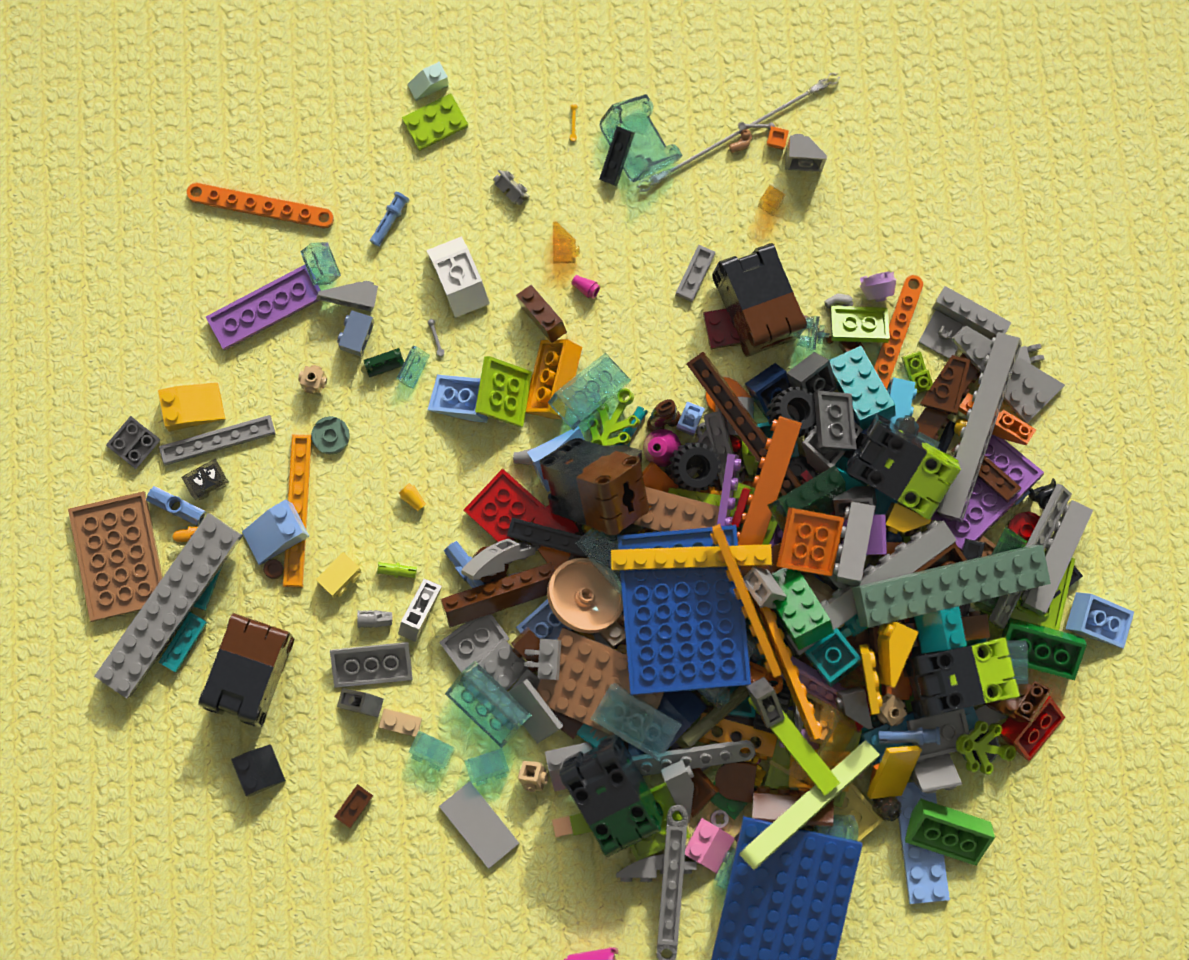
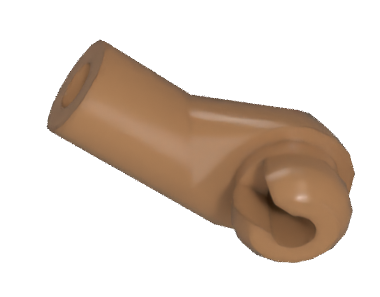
[729,129,752,153]

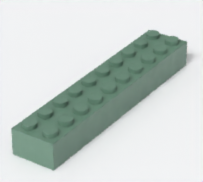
[852,545,1051,627]

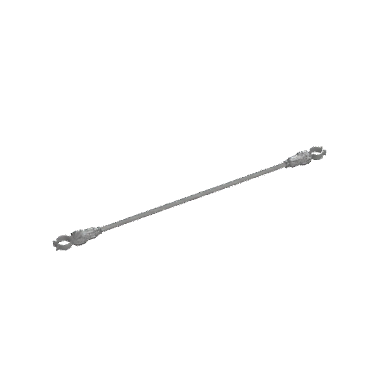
[637,72,841,192]

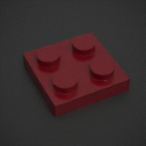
[703,308,740,349]

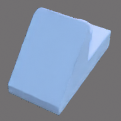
[676,402,705,436]

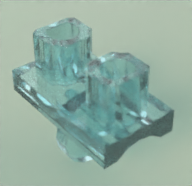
[797,316,829,351]

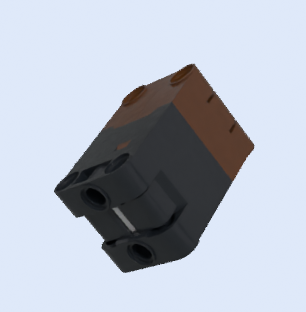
[712,243,807,357]
[540,438,650,535]
[198,613,295,728]

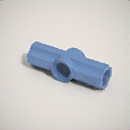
[146,486,206,526]
[444,541,486,588]

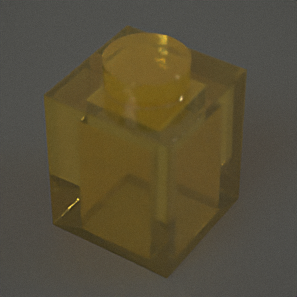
[758,185,786,216]

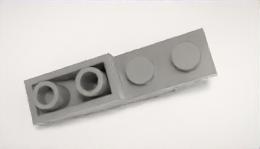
[461,538,535,580]
[616,854,697,882]

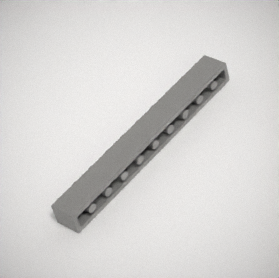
[936,332,1022,522]
[783,520,957,655]

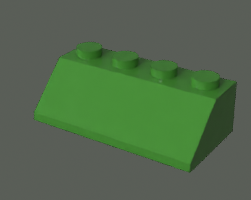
[905,798,995,866]

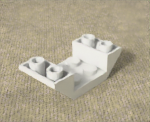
[427,237,490,318]

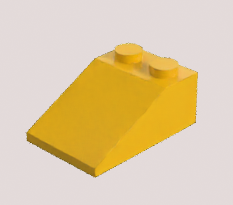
[158,382,226,432]
[877,622,918,688]

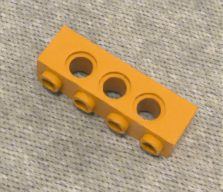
[698,713,777,760]

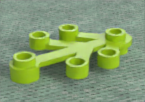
[587,388,640,448]
[956,720,1016,775]

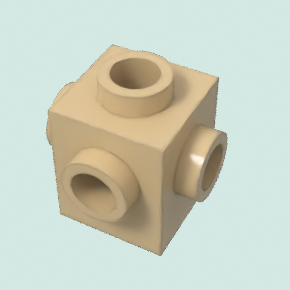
[298,365,327,394]
[877,693,907,726]
[518,761,548,792]

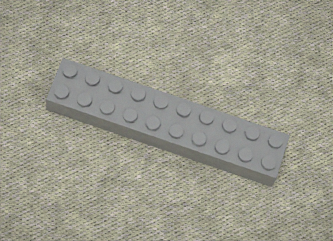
[94,513,243,698]

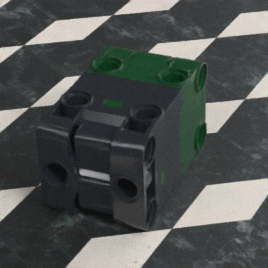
[559,732,664,857]

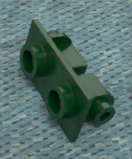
[363,348,405,378]

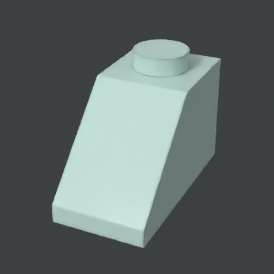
[408,61,449,101]

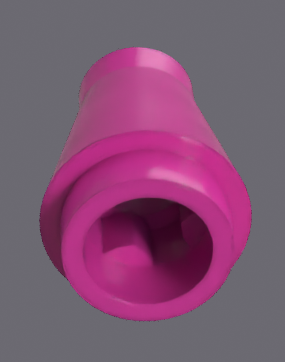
[571,275,600,299]

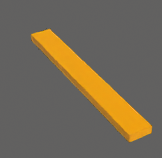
[283,435,312,588]

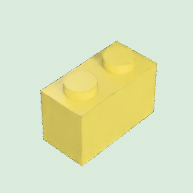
[316,552,362,598]

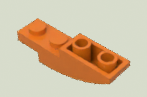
[958,393,1036,445]

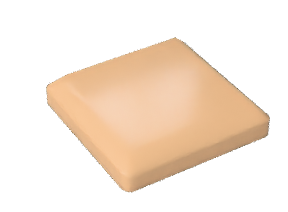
[552,816,573,837]

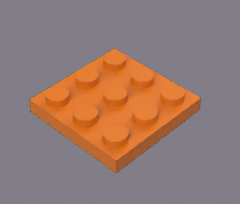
[777,507,844,576]

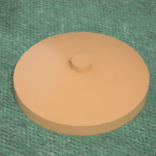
[547,558,623,633]

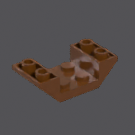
[983,677,1052,723]

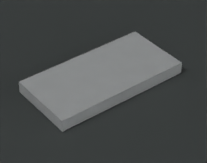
[439,781,519,869]

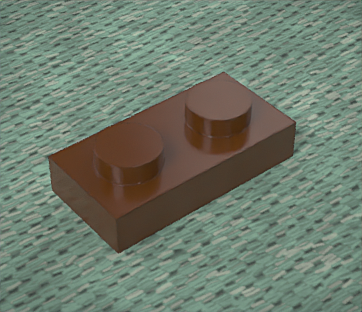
[334,784,374,829]

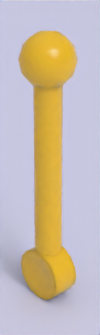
[569,104,578,142]

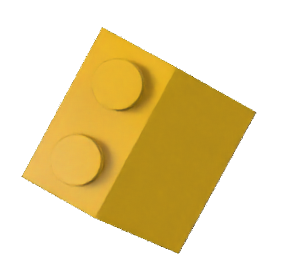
[885,503,931,534]

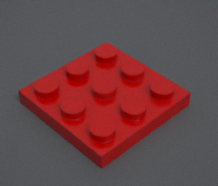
[463,468,545,542]

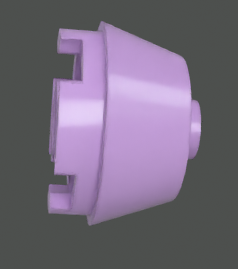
[859,272,897,302]

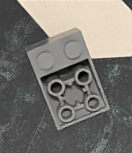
[910,753,962,794]

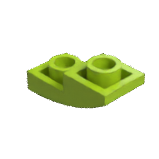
[901,351,933,394]
[741,441,758,478]

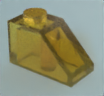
[553,222,579,263]

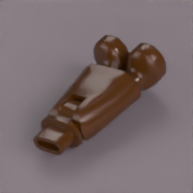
[647,399,681,433]

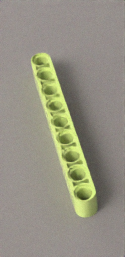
[740,740,880,870]

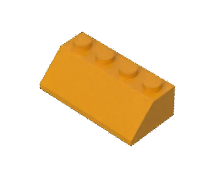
[526,339,582,419]

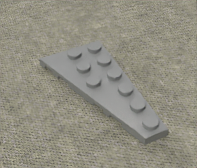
[951,326,1065,423]

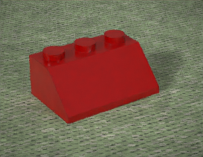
[1000,696,1065,761]

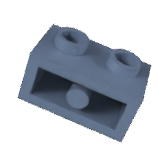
[337,310,375,357]

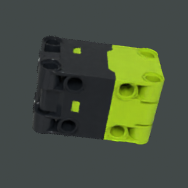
[846,414,961,520]
[903,637,1020,719]

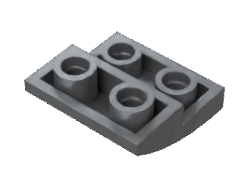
[106,416,161,469]

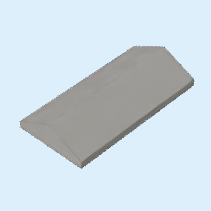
[330,642,413,688]

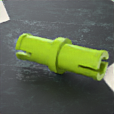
[377,562,417,579]

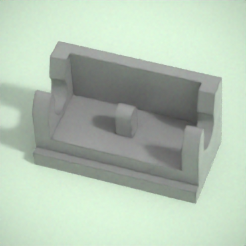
[743,566,787,608]

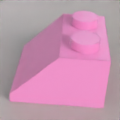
[685,818,735,873]

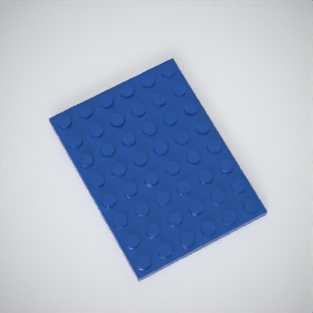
[617,525,751,695]
[711,816,863,960]

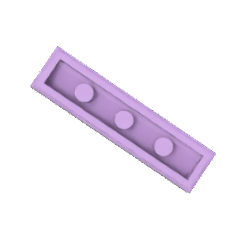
[780,656,848,712]

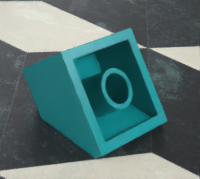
[914,606,967,653]

